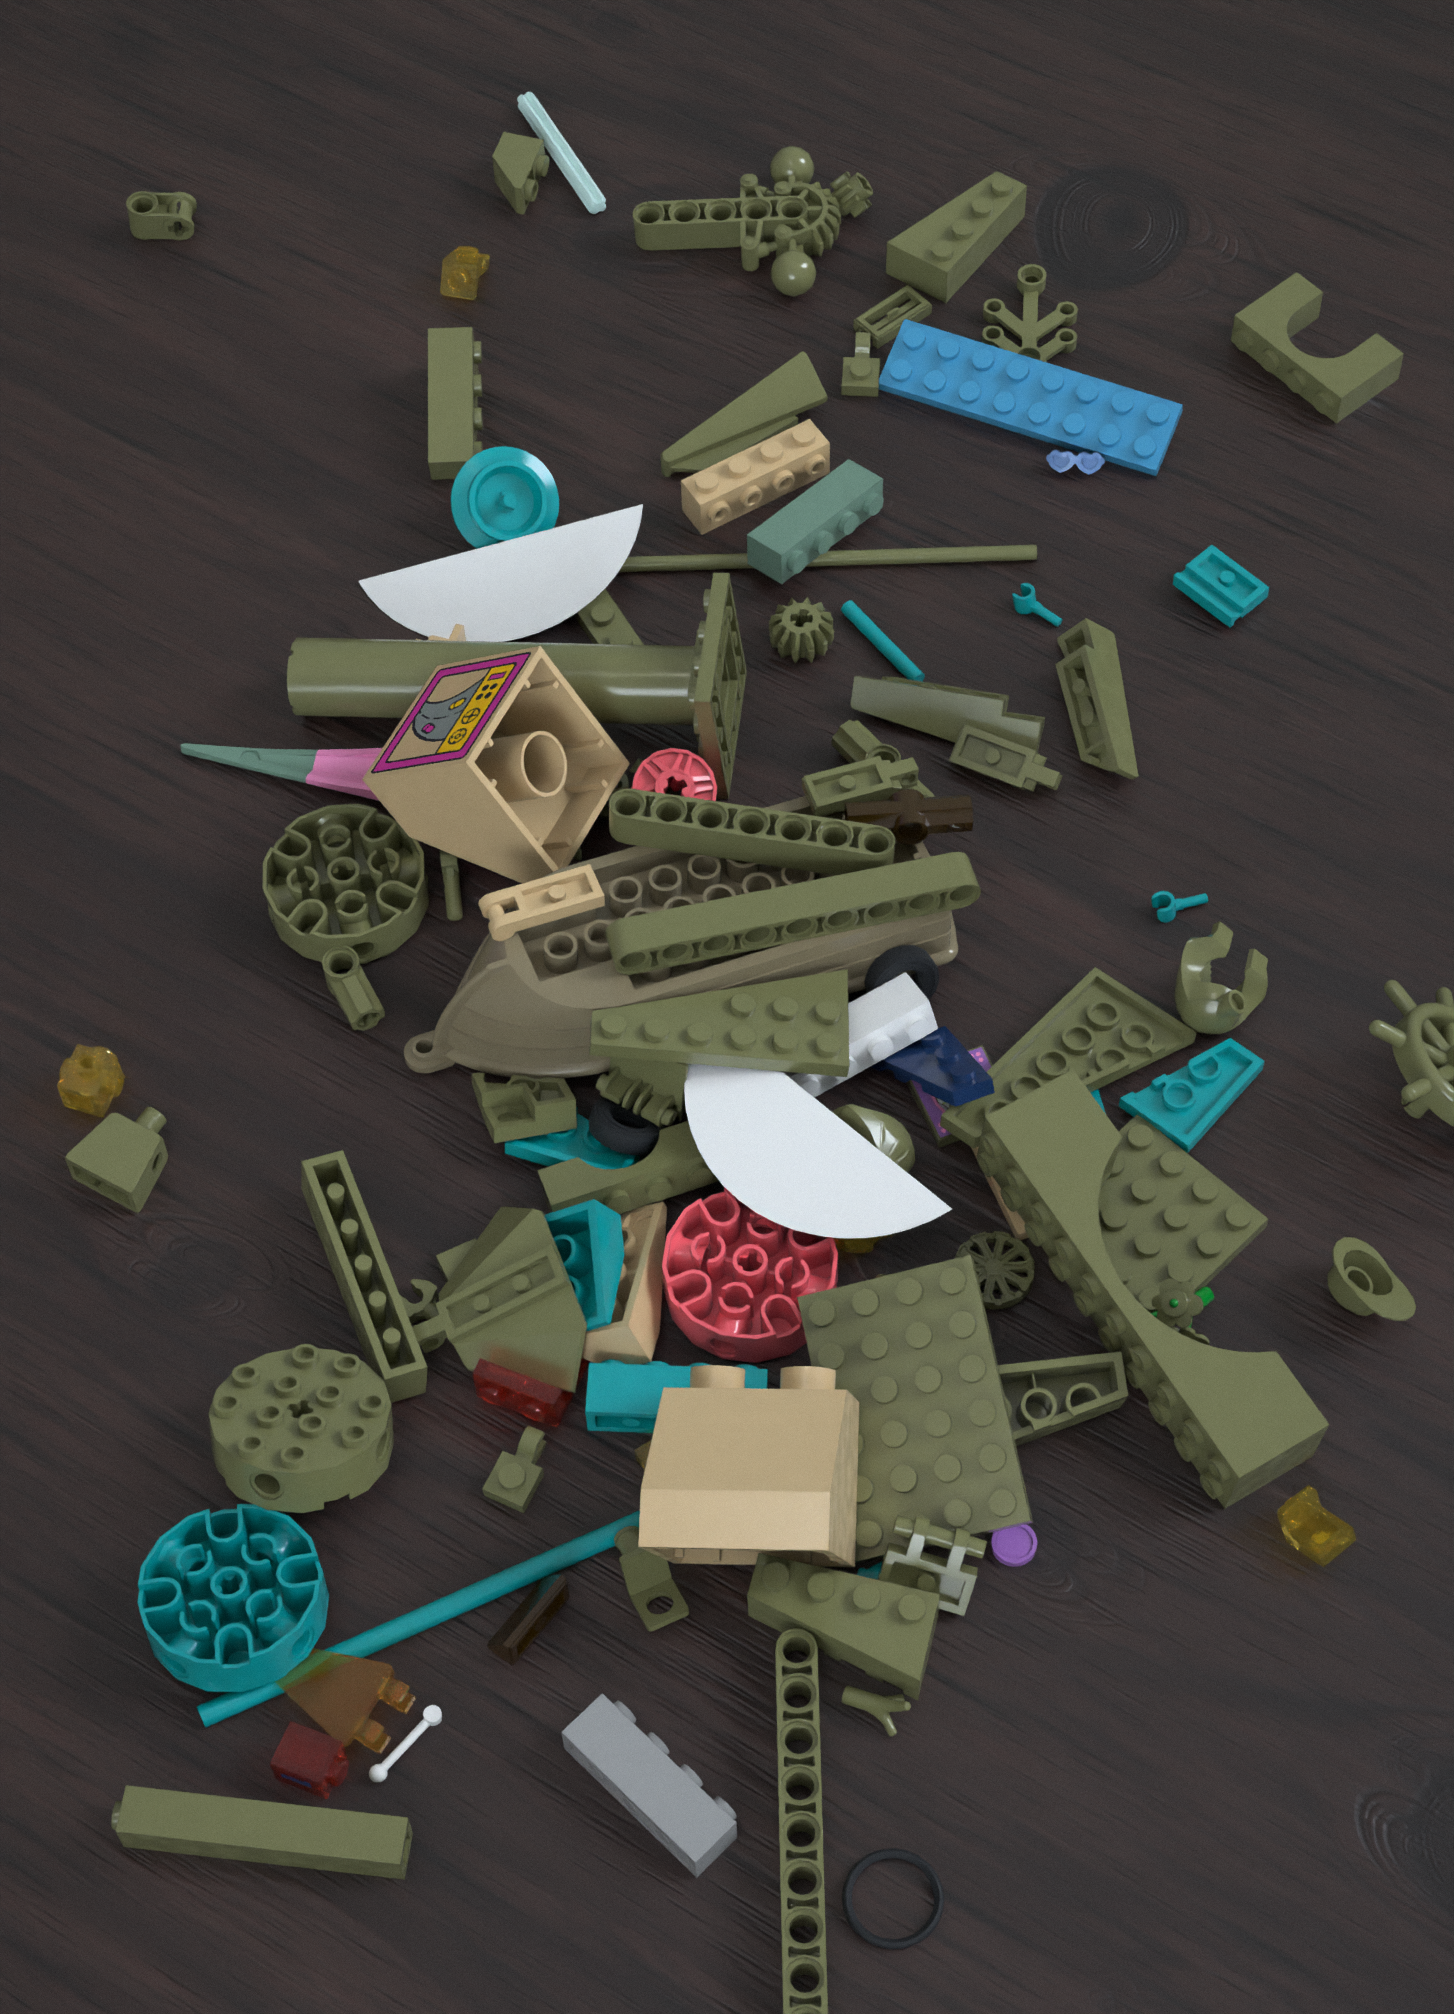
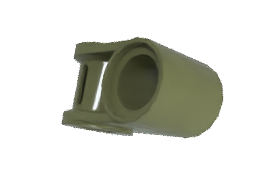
[126,191,197,241]

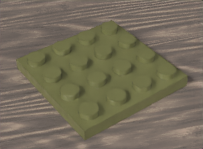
[1099,1115,1268,1313]

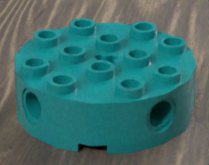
[137,1504,329,1692]

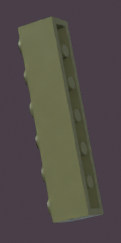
[301,1150,428,1403]

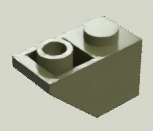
[492,132,549,215]

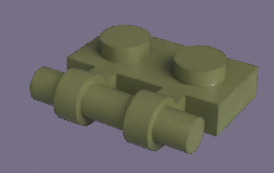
[877,1515,987,1616]

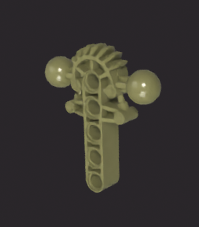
[633,145,841,297]

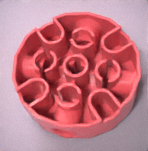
[662,1187,838,1363]

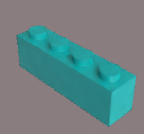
[585,1359,768,1433]

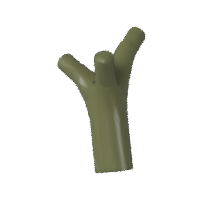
[842,1685,911,1736]

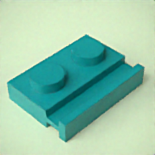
[1173,545,1269,628]

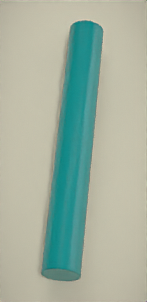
[841,600,925,681]

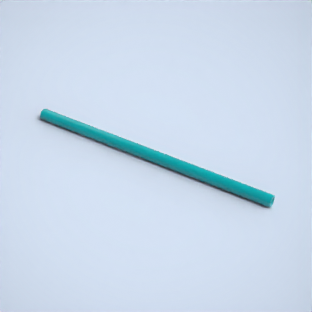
[197,1510,640,1728]

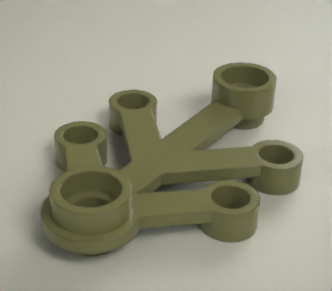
[981,264,1078,362]

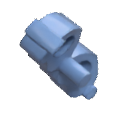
[1046,449,1105,475]

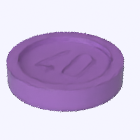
[991,1524,1037,1567]

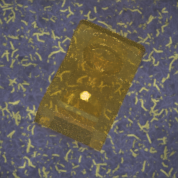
[440,246,490,300]
[1277,1485,1356,1567]

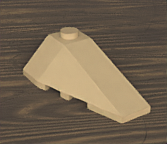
[581,1202,667,1365]

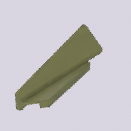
[661,351,827,477]
[1055,618,1139,779]
[851,676,1045,752]

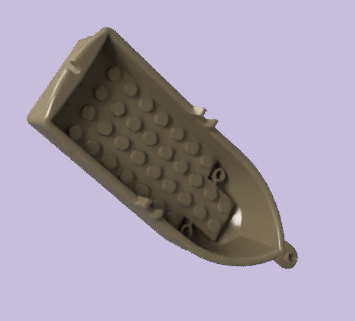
[404,796,959,1079]

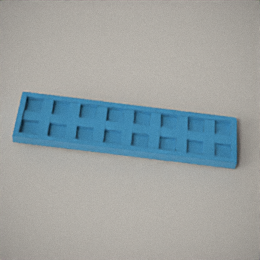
[879,319,1183,476]

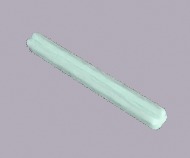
[517,92,606,214]

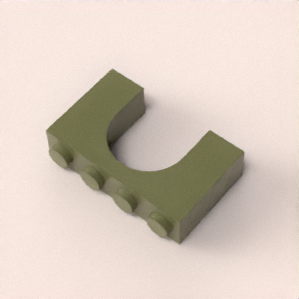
[1231,272,1404,424]

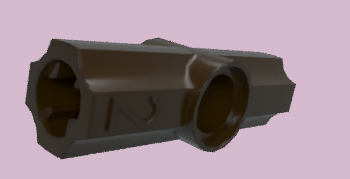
[844,789,973,845]

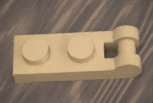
[478,864,605,941]

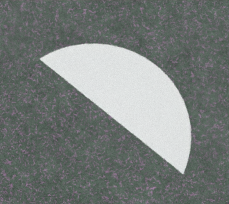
[358,504,643,642]
[684,1063,952,1239]

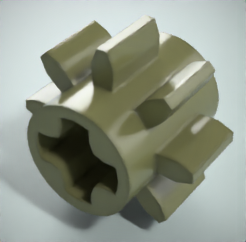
[830,171,873,218]

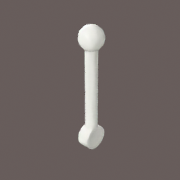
[369,1705,442,1783]

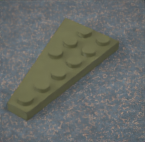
[940,967,1197,1149]
[589,969,850,1077]

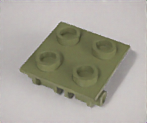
[596,1057,689,1127]

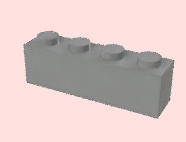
[561,1693,737,1878]

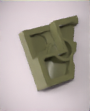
[472,1073,577,1143]

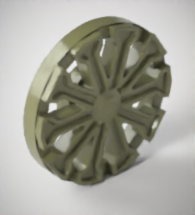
[954,1231,1035,1309]

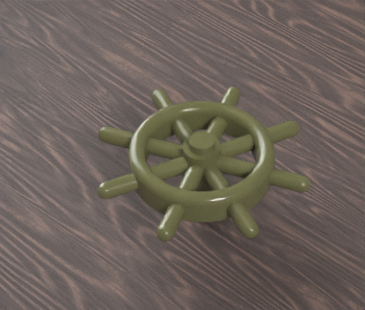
[1369,980,1454,1127]

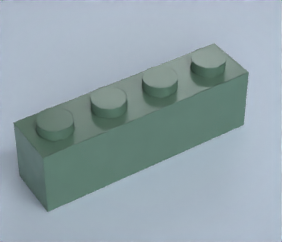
[747,459,884,584]

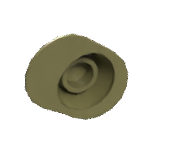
[1327,1237,1416,1321]

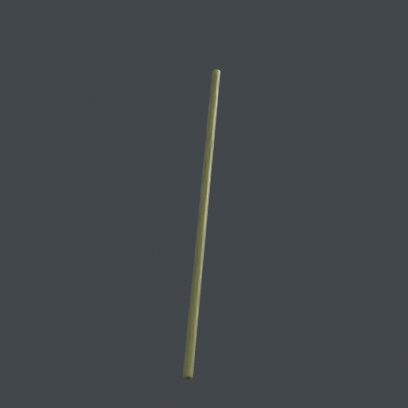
[619,545,1037,572]

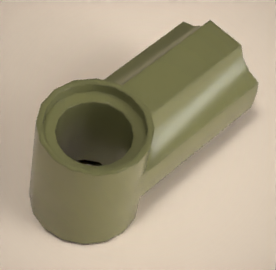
[322,946,385,1031]

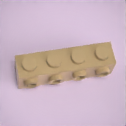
[681,419,830,535]

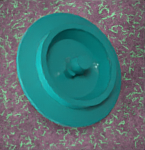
[450,446,559,549]

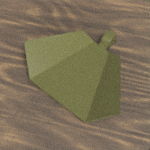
[412,1207,587,1393]

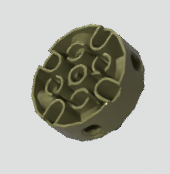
[262,804,429,964]
[208,1344,394,1513]

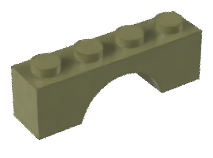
[537,1121,719,1214]

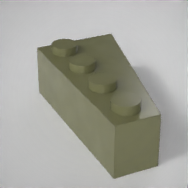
[886,171,1027,303]
[428,327,483,480]
[998,1351,1128,1447]
[747,1553,940,1701]

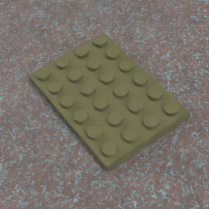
[797,1255,1033,1564]

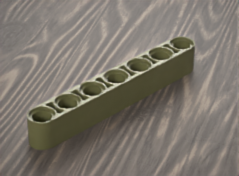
[609,789,895,875]

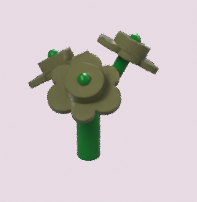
[1151,1278,1214,1345]

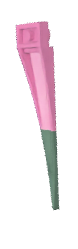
[180,743,382,801]

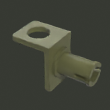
[614,1526,689,1632]

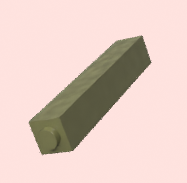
[111,1785,413,1880]

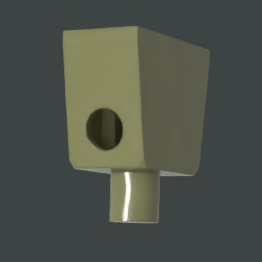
[65,1107,168,1214]

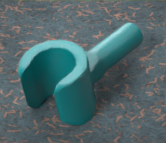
[1012,583,1063,627]
[1151,891,1208,923]

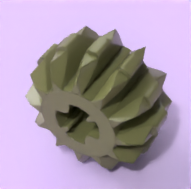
[769,597,834,664]

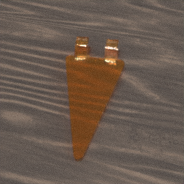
[274,1648,416,1754]

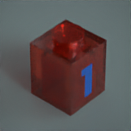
[270,1721,349,1799]

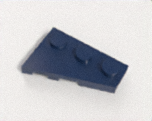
[871,1026,995,1107]

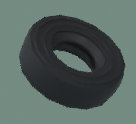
[864,945,939,1000]
[589,1098,665,1155]

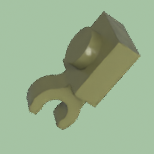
[841,332,880,397]
[482,1425,547,1513]

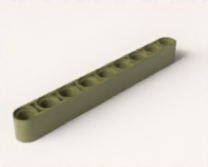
[605,852,981,975]
[775,1628,828,2014]

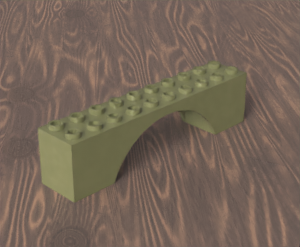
[976,1069,1329,1509]

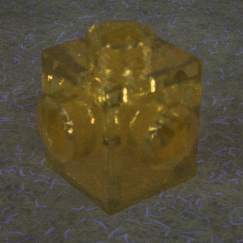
[57,1044,125,1118]

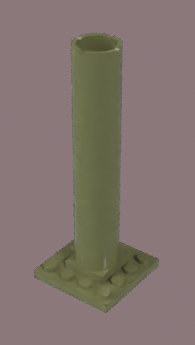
[287,573,747,799]

